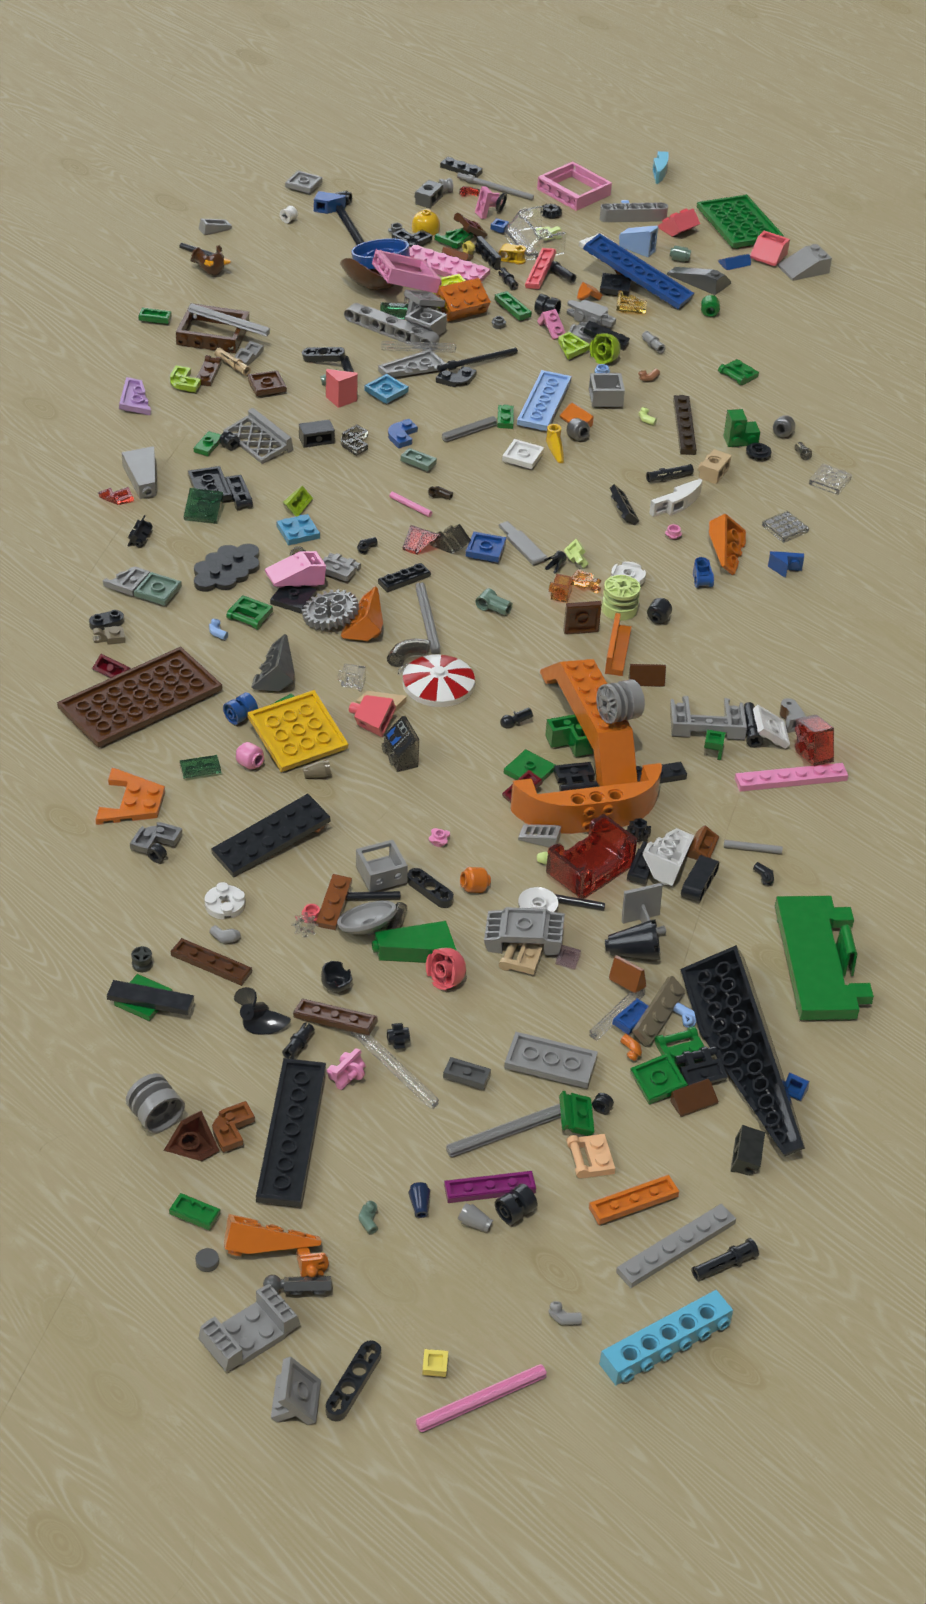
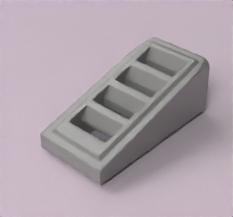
[199,219,232,235]
[518,824,561,849]

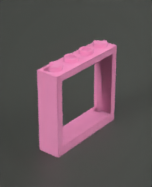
[537,162,612,211]
[372,249,442,293]

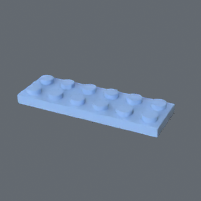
[517,370,571,431]

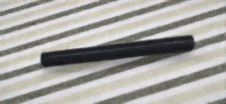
[336,205,365,245]

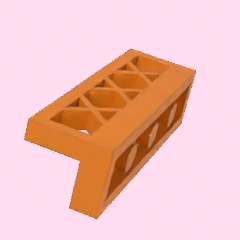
[605,613,632,676]

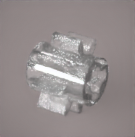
[291,912,318,938]

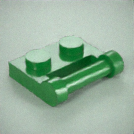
[718,359,759,385]
[226,595,273,630]
[655,1026,705,1067]

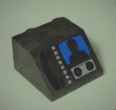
[382,716,420,772]

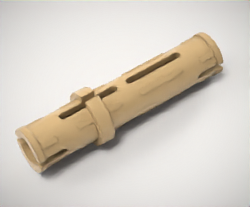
[214,348,251,376]

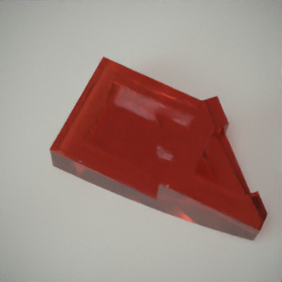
[98,486,134,505]

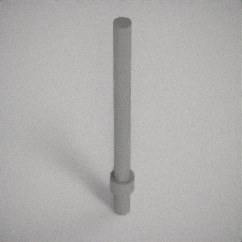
[457,173,534,200]

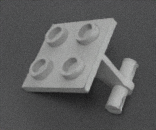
[621,883,666,935]

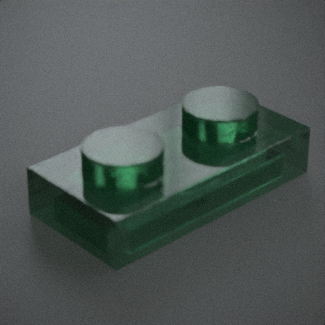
[380,302,409,320]
[180,755,221,779]

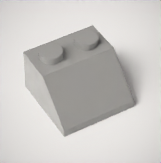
[405,305,447,336]

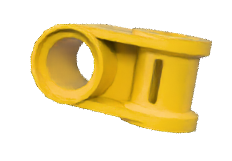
[498,243,526,264]

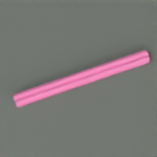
[416,1364,547,1432]

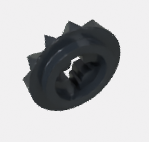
[540,203,562,218]
[746,443,772,461]

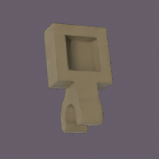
[93,626,125,644]

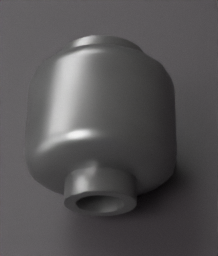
[773,415,795,438]
[566,418,590,441]

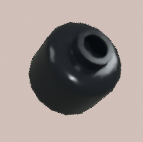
[647,598,672,624]

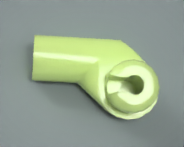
[639,407,657,426]

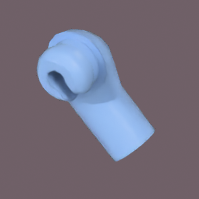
[209,618,228,640]
[673,1002,696,1028]

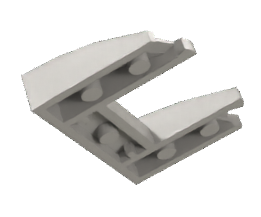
[670,696,747,740]

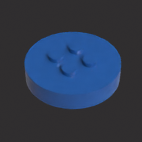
[351,238,410,269]

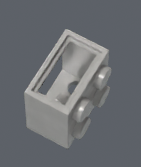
[589,373,625,407]
[356,840,408,892]

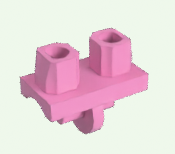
[327,1049,366,1090]

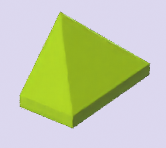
[283,486,313,517]

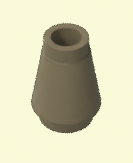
[303,759,332,778]

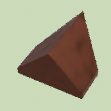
[163,1111,220,1161]

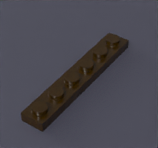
[673,395,697,455]

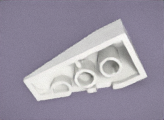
[642,828,694,886]

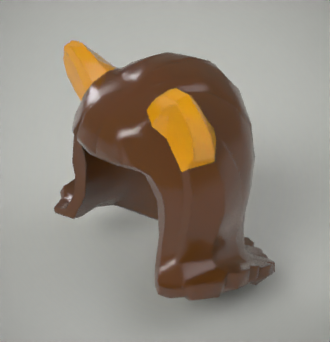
[190,245,231,275]

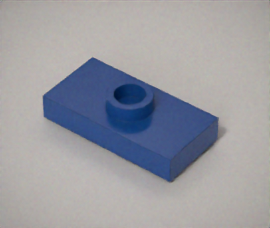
[612,998,648,1035]

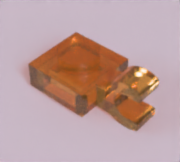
[570,570,601,593]

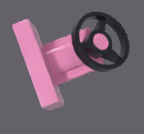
[475,186,507,219]

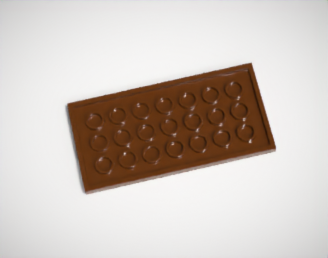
[57,646,222,748]

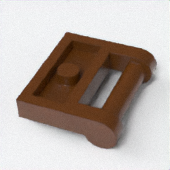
[454,213,488,239]

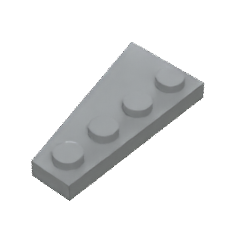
[378,349,446,377]

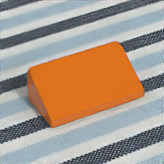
[560,403,594,427]

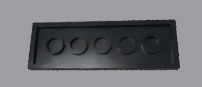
[211,793,331,878]

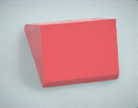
[326,369,358,408]

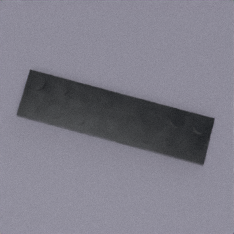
[256,1058,326,1207]

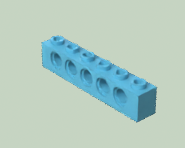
[599,1290,733,1386]

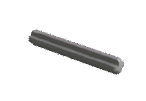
[442,416,497,442]

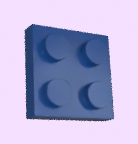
[465,531,506,563]

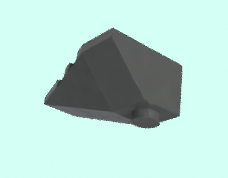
[667,267,731,295]
[251,634,295,691]

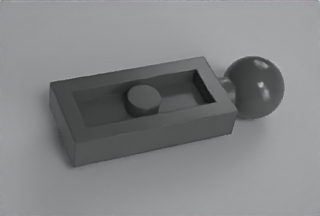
[263,1275,331,1295]

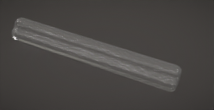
[589,989,645,1040]

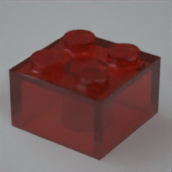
[795,715,834,766]

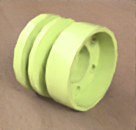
[602,575,641,621]

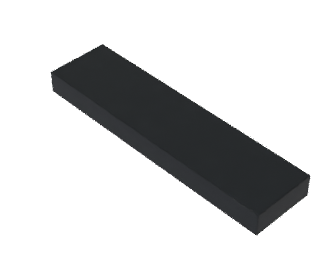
[107,980,194,1015]

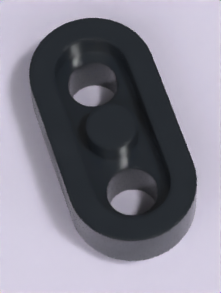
[89,610,124,630]

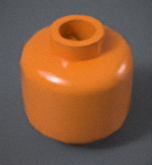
[460,867,491,893]

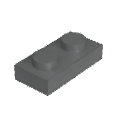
[443,1057,491,1090]

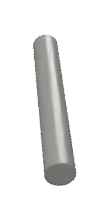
[724,840,783,854]

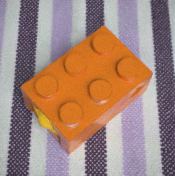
[436,278,491,322]

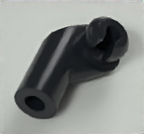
[753,862,774,885]

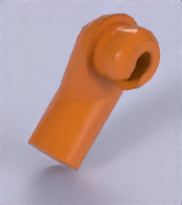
[620,1034,642,1061]

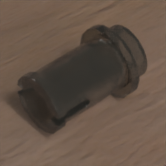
[794,442,812,460]

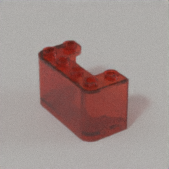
[546,814,637,899]

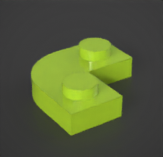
[170,365,201,392]

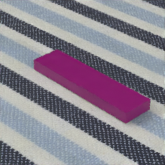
[444,1171,536,1203]

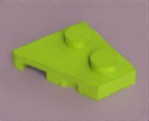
[558,332,590,360]

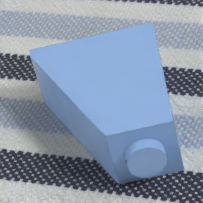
[619,226,658,257]

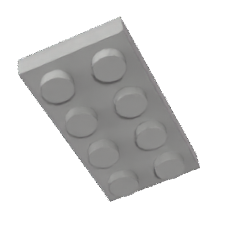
[504,1032,598,1089]

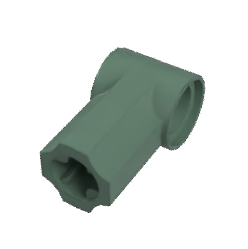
[475,588,513,616]

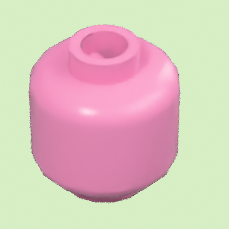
[236,742,264,770]

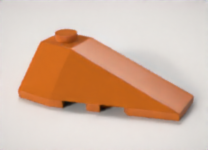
[709,513,746,575]
[341,586,383,641]
[224,1214,322,1256]

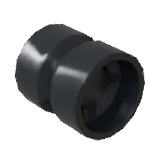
[534,294,561,314]
[495,1183,538,1225]

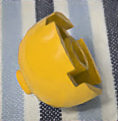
[412,209,440,236]

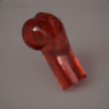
[459,186,480,196]

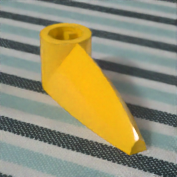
[546,424,564,463]

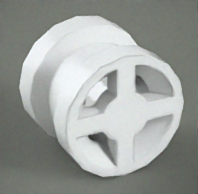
[280,206,298,223]

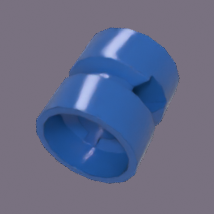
[223,692,258,725]

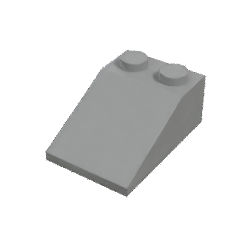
[778,244,832,281]

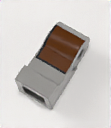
[779,698,807,733]

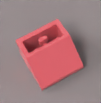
[658,208,700,237]
[750,231,790,266]

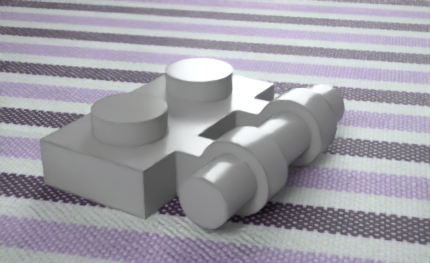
[323,553,361,582]

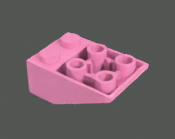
[265,551,326,588]

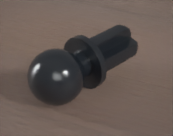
[500,707,533,729]

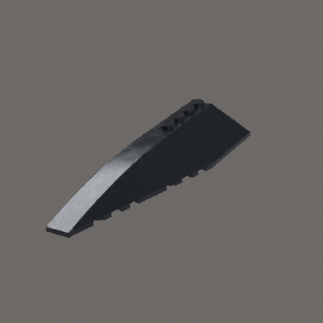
[680,945,805,1156]

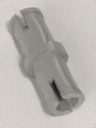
[642,331,666,353]

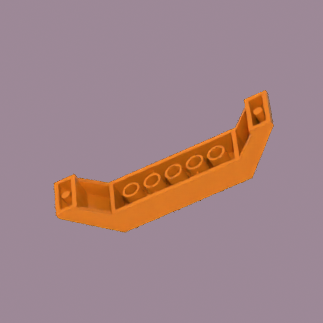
[540,659,638,787]

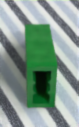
[372,921,456,963]

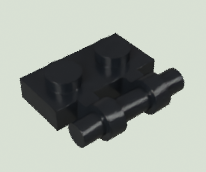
[554,762,598,791]
[675,1047,728,1086]

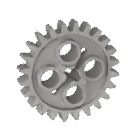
[302,589,359,631]

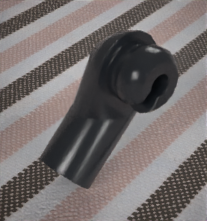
[357,537,378,553]

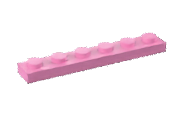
[735,763,848,791]

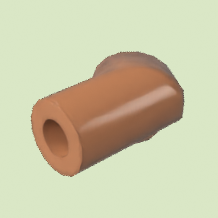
[638,369,660,381]

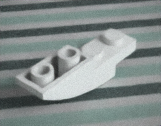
[649,479,703,517]

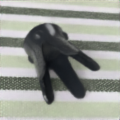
[544,551,567,574]

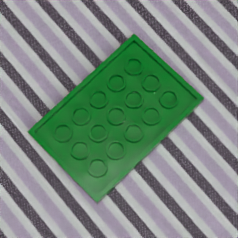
[696,194,784,248]

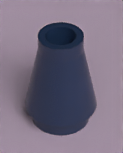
[408,1182,431,1218]

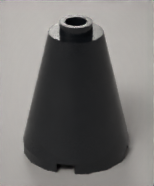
[605,919,661,960]

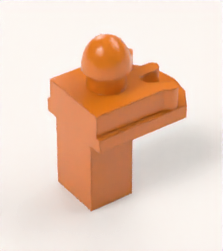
[297,1247,329,1278]

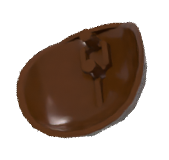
[340,258,395,290]

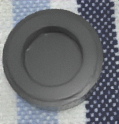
[195,1248,219,1272]

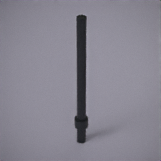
[437,347,518,371]

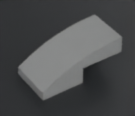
[234,341,264,365]

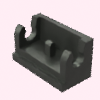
[730,1125,765,1176]

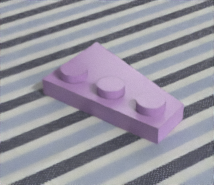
[119,377,151,415]

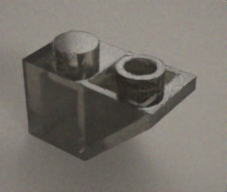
[430,524,471,554]

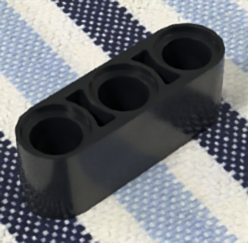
[680,855,720,903]

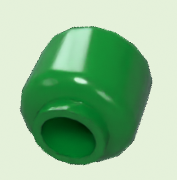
[701,295,720,317]

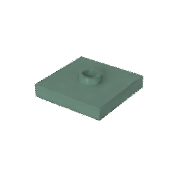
[134,572,182,606]

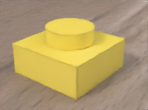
[422,1349,448,1377]

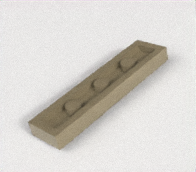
[632,976,686,1046]

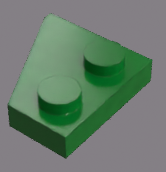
[435,228,473,249]

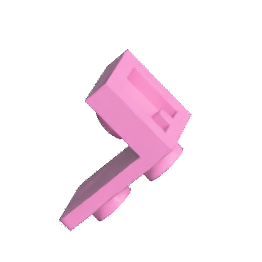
[537,309,566,340]

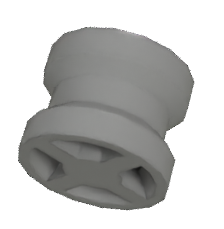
[439,178,454,193]

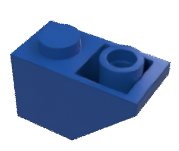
[314,191,346,214]

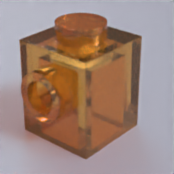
[549,574,573,603]

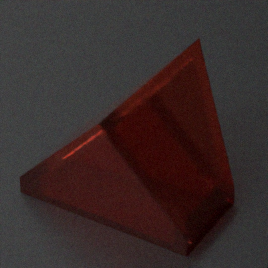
[402,525,441,555]

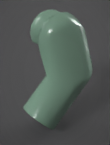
[358,1201,378,1235]

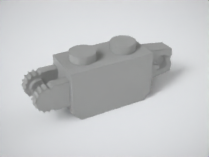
[567,300,616,327]

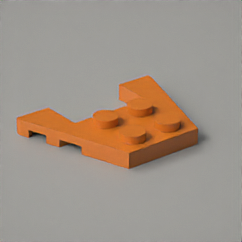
[96,768,165,825]

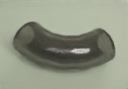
[387,638,431,667]

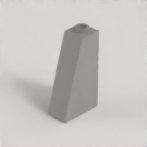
[122,446,156,499]

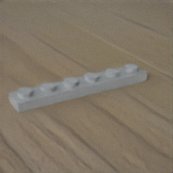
[616,1204,736,1288]

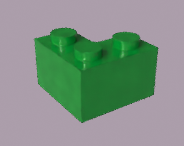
[723,409,761,447]
[545,714,593,757]

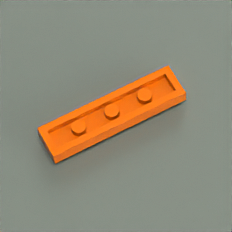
[589,1175,679,1225]

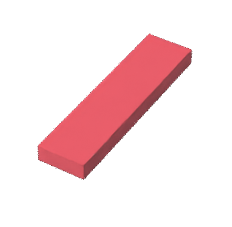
[525,248,556,289]

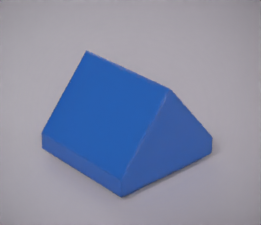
[786,1073,809,1101]

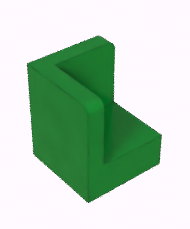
[704,730,726,760]

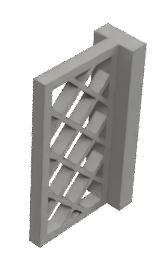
[223,408,294,464]

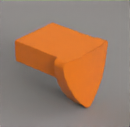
[577,282,603,300]

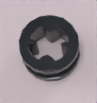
[147,843,167,863]
[592,1093,614,1114]

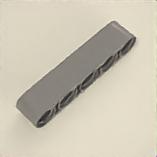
[600,202,668,222]

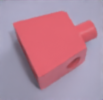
[349,695,396,737]

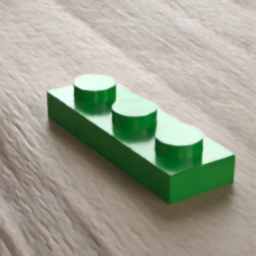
[494,291,532,321]

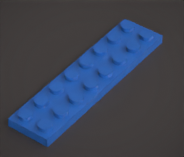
[583,233,694,309]

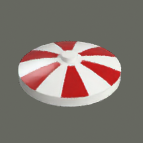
[402,654,475,707]

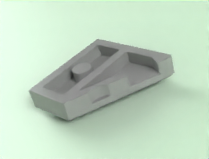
[103,566,150,596]

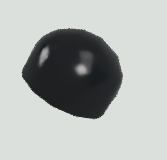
[321,961,353,992]

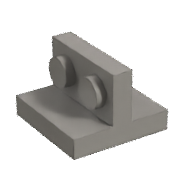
[404,289,445,314]
[271,1356,321,1425]

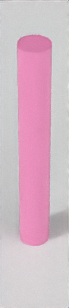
[389,492,433,517]

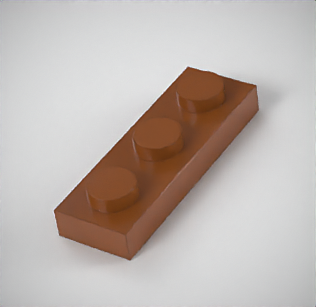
[316,874,352,931]

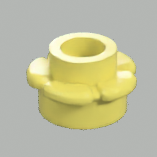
[462,240,475,254]

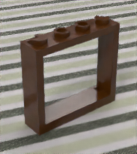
[176,303,250,354]

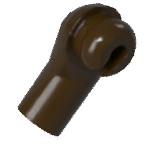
[428,486,453,500]

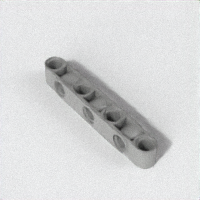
[344,303,440,350]

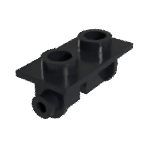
[127,515,153,547]

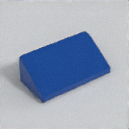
[718,254,751,270]

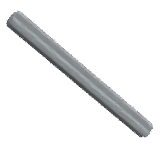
[188,304,270,337]
[416,582,441,654]
[446,1103,561,1157]

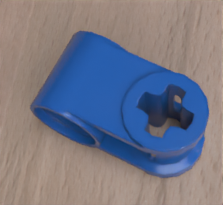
[693,557,714,588]

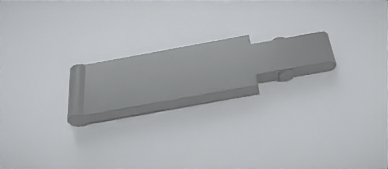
[499,521,548,565]

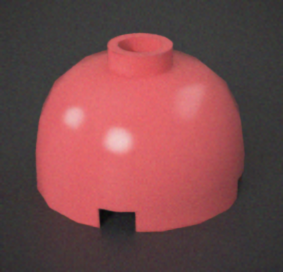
[426,948,466,990]

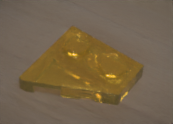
[616,291,647,314]

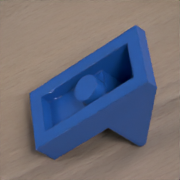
[768,551,804,577]

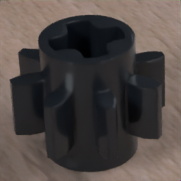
[626,818,651,842]
[387,1023,410,1049]

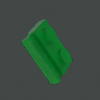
[559,1091,595,1136]

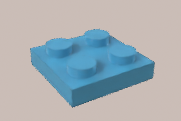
[364,374,409,404]
[276,514,320,546]

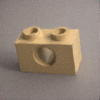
[698,449,732,484]

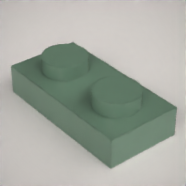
[401,448,437,471]

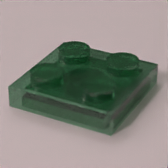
[183,488,223,524]

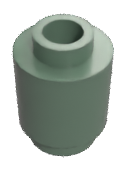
[670,245,691,262]

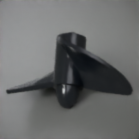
[234,987,291,1034]

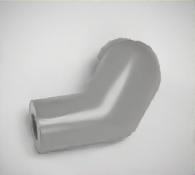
[209,925,241,944]
[549,1301,582,1325]

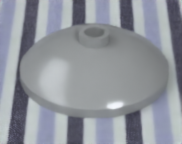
[337,901,397,935]

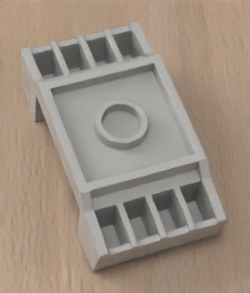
[484,907,565,955]
[198,1284,300,1372]

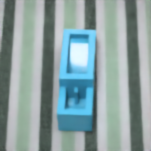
[652,151,669,184]

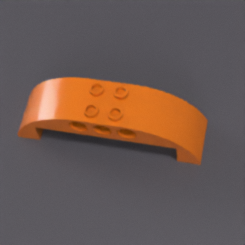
[511,763,662,834]

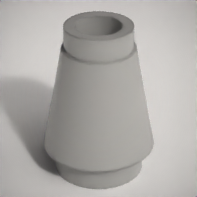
[458,1203,493,1232]

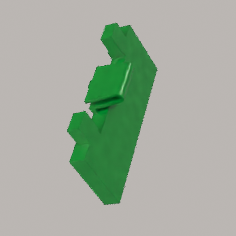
[775,896,874,1020]

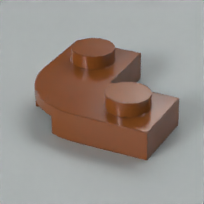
[212,1101,255,1153]

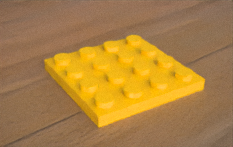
[247,690,349,772]

